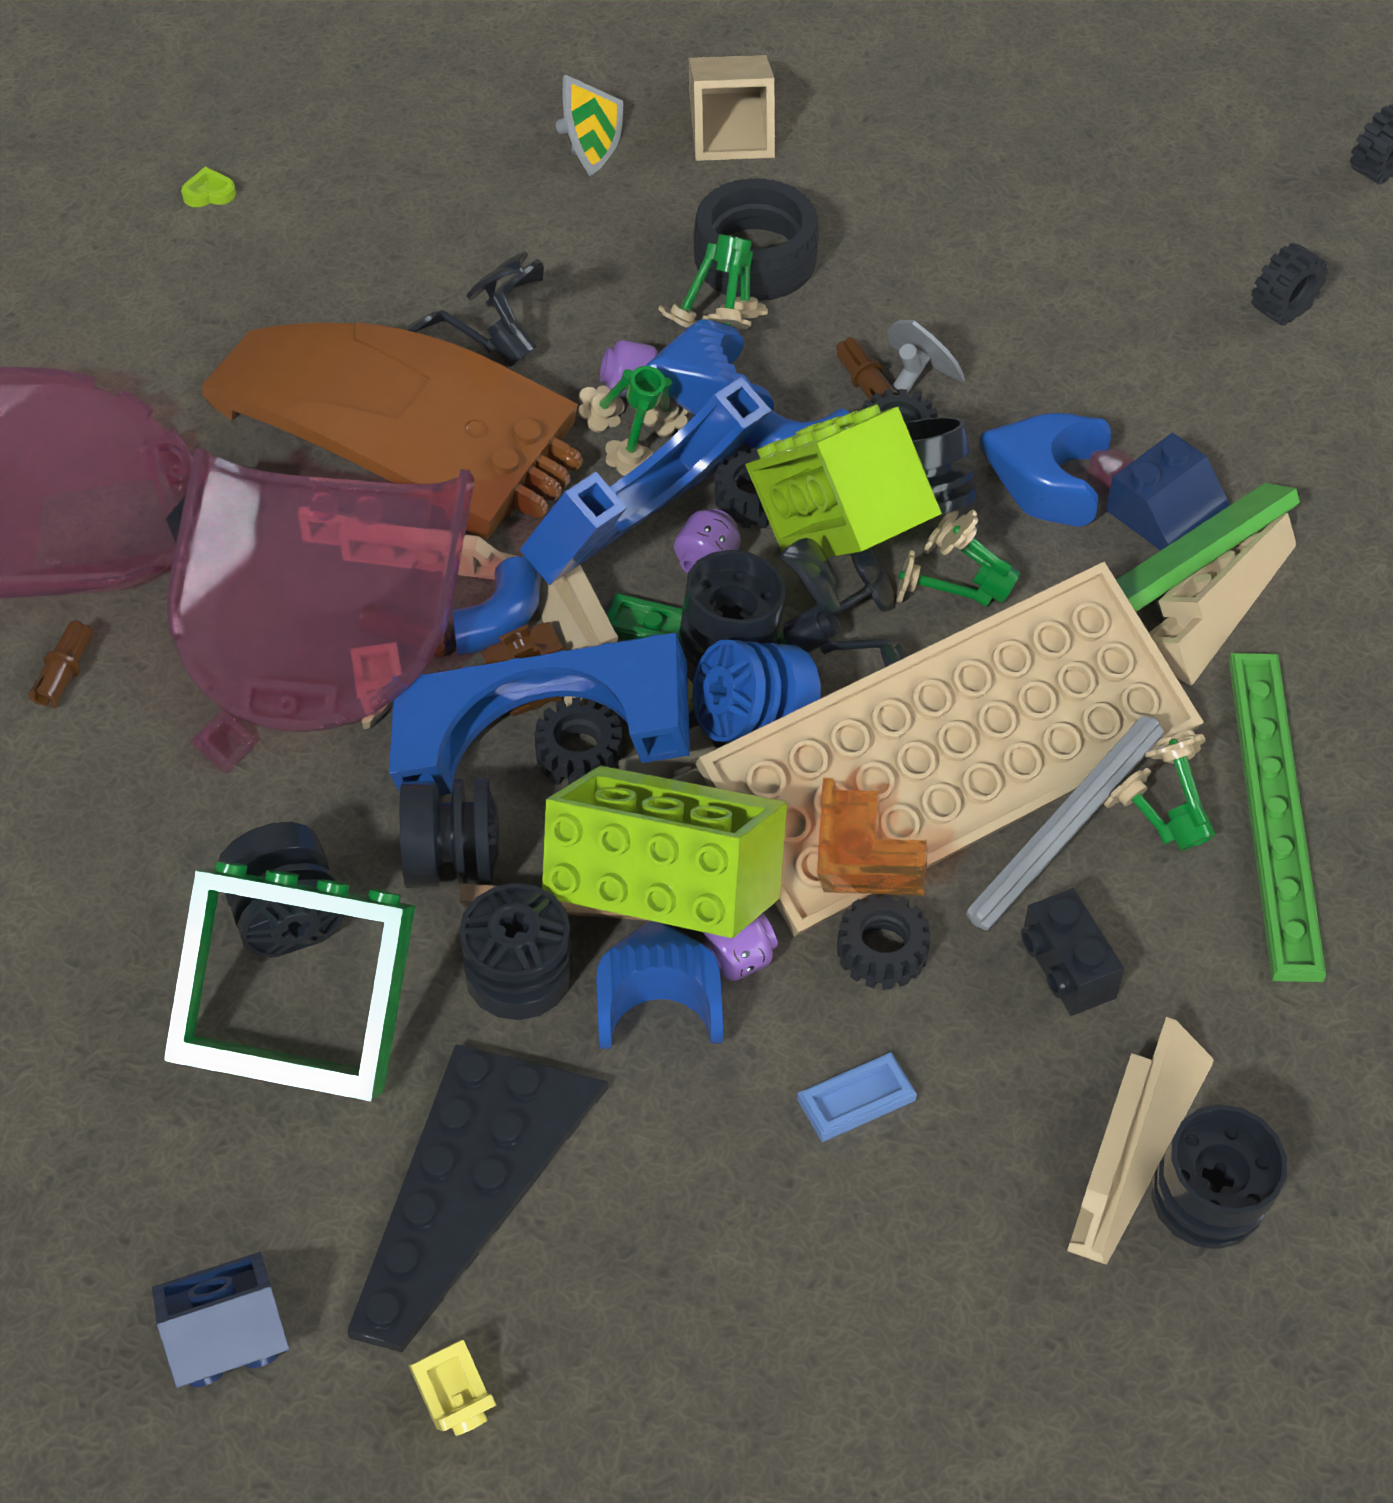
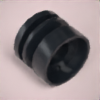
[905,417,977,515]
[678,550,786,668]
[399,778,499,888]
[218,822,345,958]
[459,883,573,1020]
[1151,1104,1287,1249]

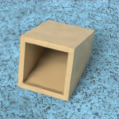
[688,55,775,161]

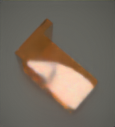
[817,777,928,895]

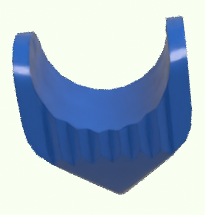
[646,319,774,415]
[979,413,1112,527]
[596,920,723,1049]

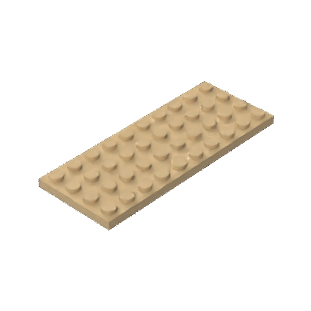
[696,562,1204,937]

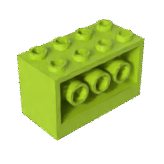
[745,404,942,558]
[542,766,787,938]

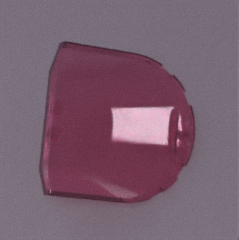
[0,367,200,599]
[167,448,475,732]

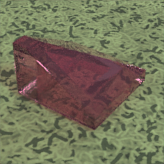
[1088,449,1134,490]
[190,708,258,774]

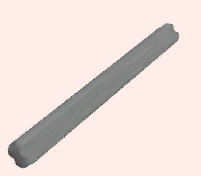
[966,715,1164,931]

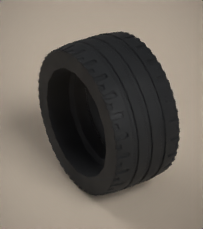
[694,178,819,301]

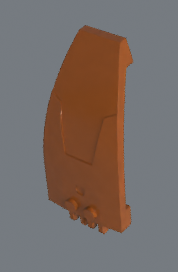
[202,322,584,541]

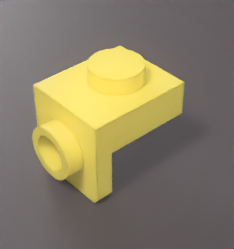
[408,1339,496,1436]

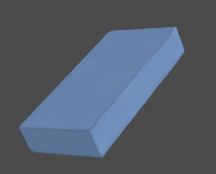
[797,1052,917,1142]

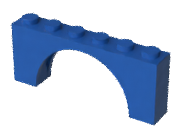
[520,376,771,585]
[389,633,690,795]

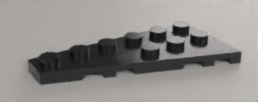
[347,1044,608,1352]

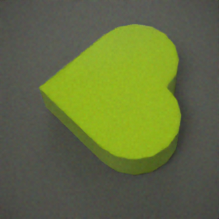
[181,166,236,207]

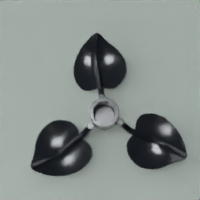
[403,251,544,367]
[779,538,909,667]

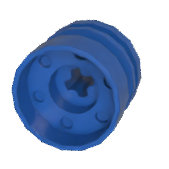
[692,640,821,742]

